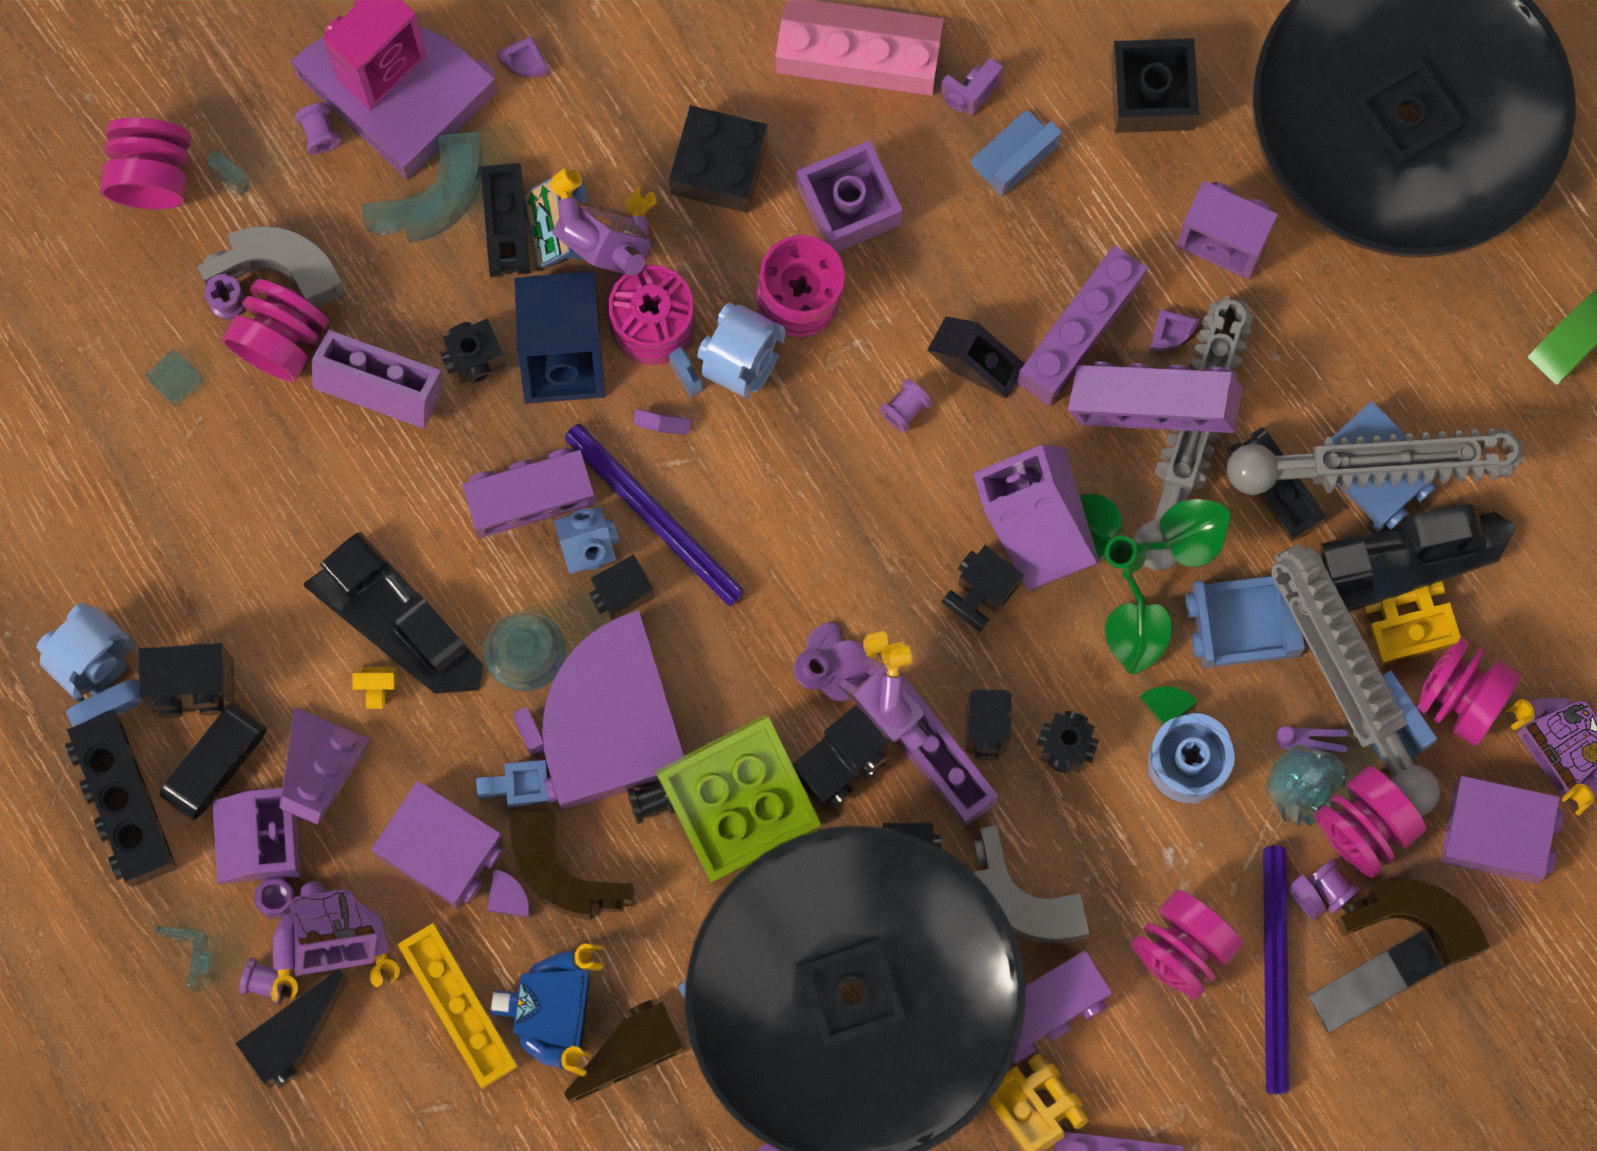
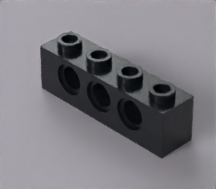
[65,711,178,888]

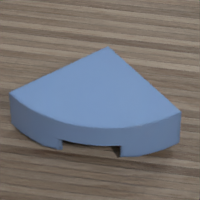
[669,347,703,398]

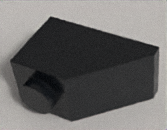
[927,316,1025,398]

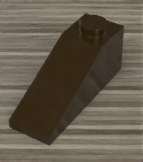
[564,1000,684,1104]

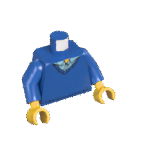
[491,944,603,1076]

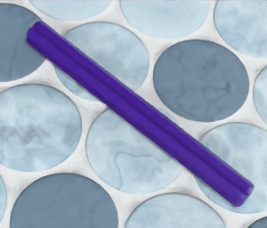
[565,424,744,606]
[1263,845,1290,1095]

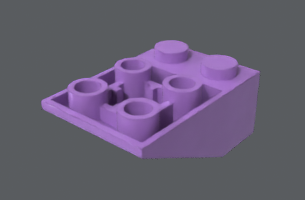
[973,445,1099,590]

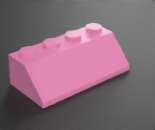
[775,0,944,96]

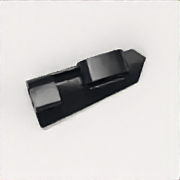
[1320,504,1516,612]
[303,532,483,694]

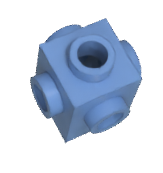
[553,506,620,574]

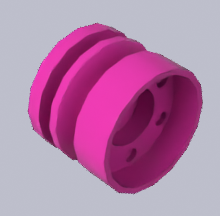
[99,117,191,210]
[756,234,845,338]
[609,265,695,365]
[221,279,330,383]
[1416,636,1522,747]
[1314,765,1427,878]
[1130,889,1243,1000]

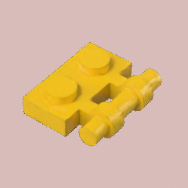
[1362,581,1461,665]
[988,1053,1089,1151]

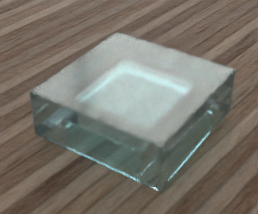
[205,150,250,197]
[145,349,203,407]

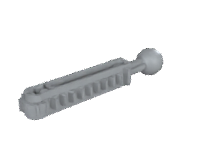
[1134,295,1254,571]
[1227,428,1524,495]
[1271,544,1441,816]

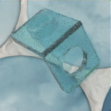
[155,925,212,992]

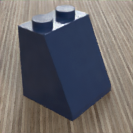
[514,271,605,404]

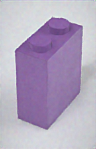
[1440,776,1564,884]
[371,780,505,909]

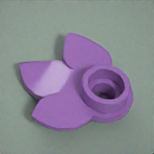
[794,622,867,702]

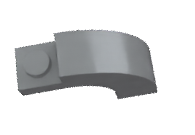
[197,226,346,308]
[973,825,1089,944]

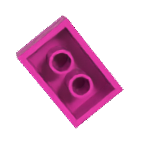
[323,0,427,110]

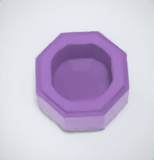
[255,877,296,919]

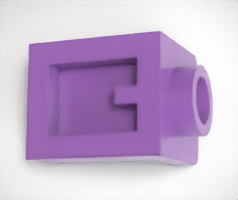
[941,58,1003,116]

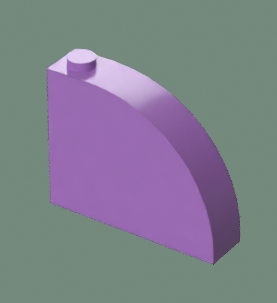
[291,27,497,180]
[542,611,684,811]

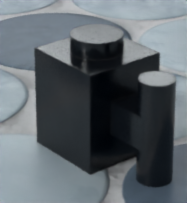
[941,545,1024,632]

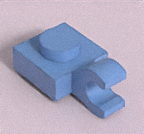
[476,760,549,807]

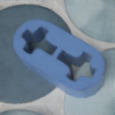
[66,679,144,727]

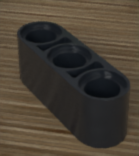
[160,702,267,821]

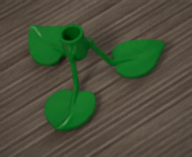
[1080,494,1231,674]

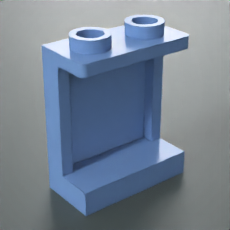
[1331,401,1438,533]
[1186,576,1305,669]

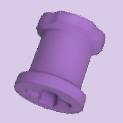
[294,103,341,155]
[204,274,245,320]
[879,379,932,433]
[1308,858,1360,914]
[239,957,291,1005]

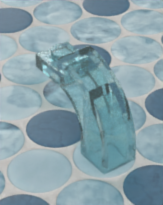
[362,132,483,243]

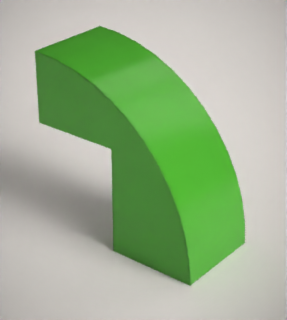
[1527,289,1597,385]

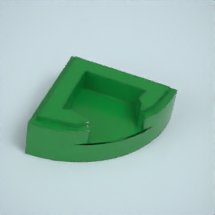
[1139,686,1198,726]

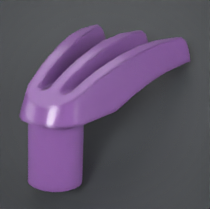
[1276,726,1348,767]

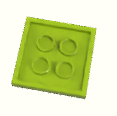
[655,714,821,883]

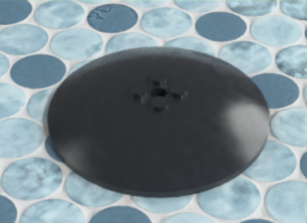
[1252,0,1576,258]
[685,826,1026,1151]

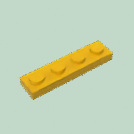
[397,923,518,1089]

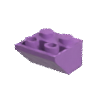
[213,788,301,884]

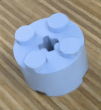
[697,303,785,399]
[37,602,136,702]
[1148,713,1235,804]

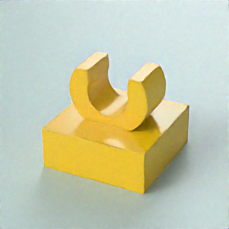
[352,667,398,709]

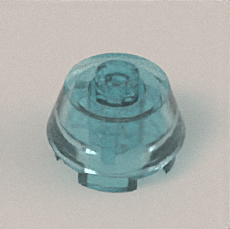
[484,610,566,691]
[1265,744,1348,827]

